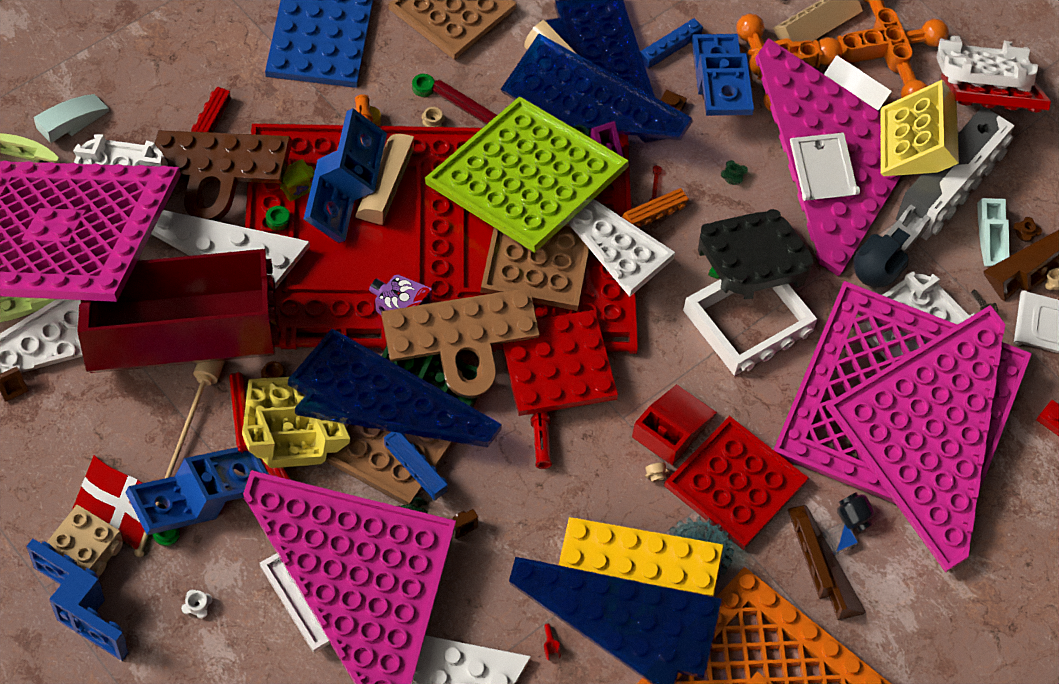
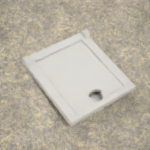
[790,133,860,201]
[1014,291,1059,354]

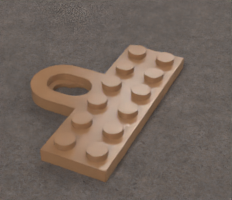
[381,288,539,398]

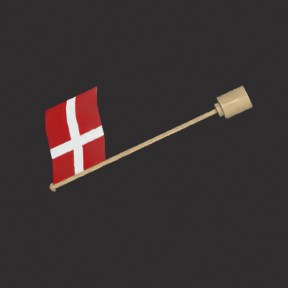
[72,360,225,557]

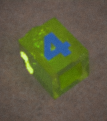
[278,159,315,201]

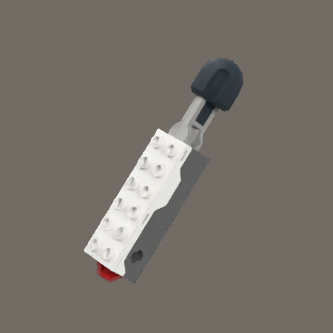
[854,106,1015,288]

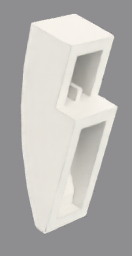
[824,55,893,111]

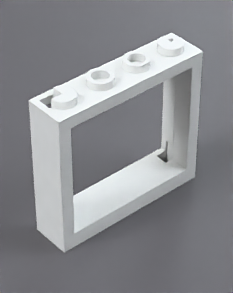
[683,279,817,376]

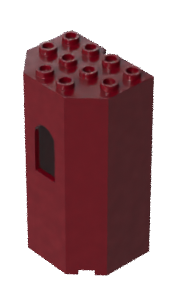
[78,249,280,373]

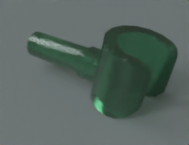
[398,497,428,514]

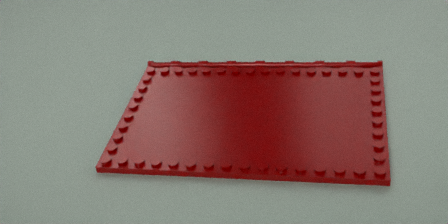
[245,123,638,354]

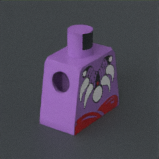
[369,275,432,315]

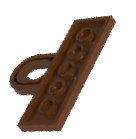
[155,130,293,221]

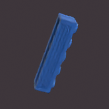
[639,18,703,69]
[384,428,448,501]

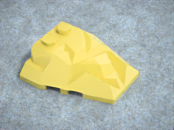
[242,376,350,468]

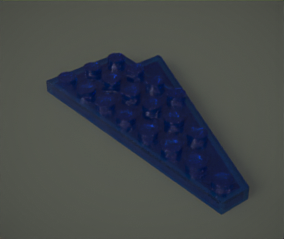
[540,0,667,143]
[501,33,693,140]
[288,329,502,448]
[509,557,722,684]

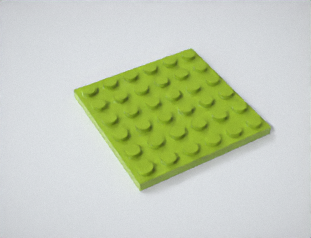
[425,96,629,253]

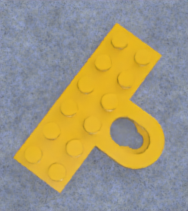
[558,517,724,636]

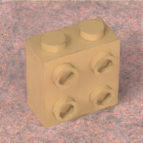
[47,505,123,576]

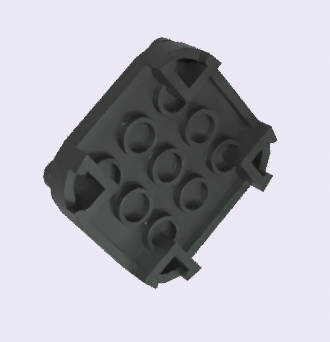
[698,209,813,299]

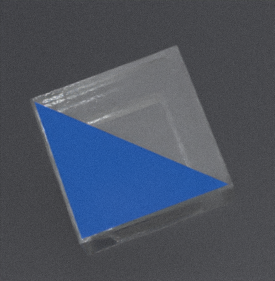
[822,522,859,556]

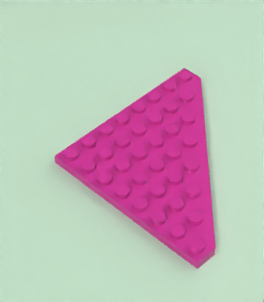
[755,38,901,276]
[826,305,1005,573]
[243,470,456,684]

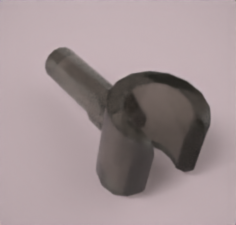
[971,290,998,312]

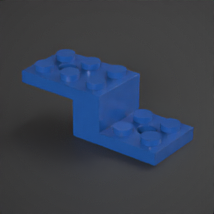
[692,34,754,116]
[304,108,387,243]
[125,447,268,535]
[26,538,129,661]

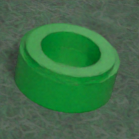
[412,74,435,97]
[266,206,290,231]

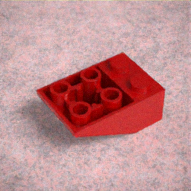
[632,384,717,466]

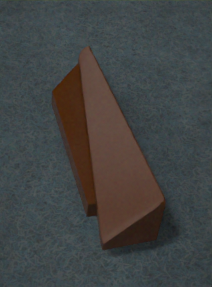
[983,230,1059,301]
[787,505,865,620]

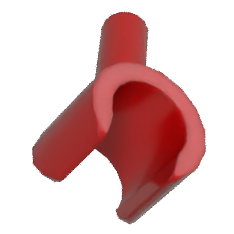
[544,624,561,661]

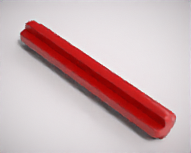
[229,372,249,453]

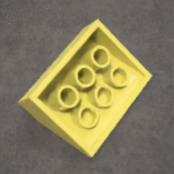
[881,80,959,176]

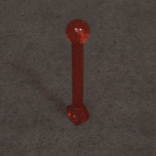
[649,165,662,201]

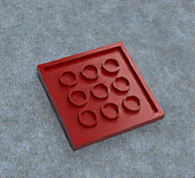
[941,73,1051,113]
[501,310,618,416]
[664,416,809,550]

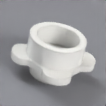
[182,590,212,618]

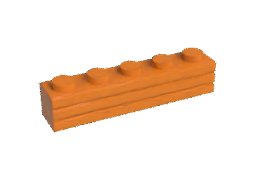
[622,188,689,228]

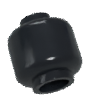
[837,492,876,532]

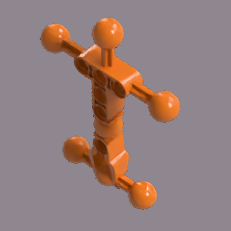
[736,0,949,112]

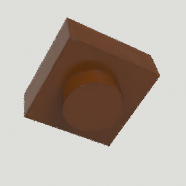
[656,89,687,120]
[0,366,28,402]
[452,509,479,539]

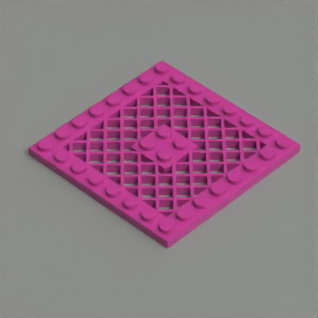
[0,161,181,302]
[773,281,1032,504]

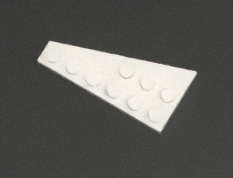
[568,199,675,297]
[151,210,310,289]
[0,299,83,374]
[412,636,531,684]

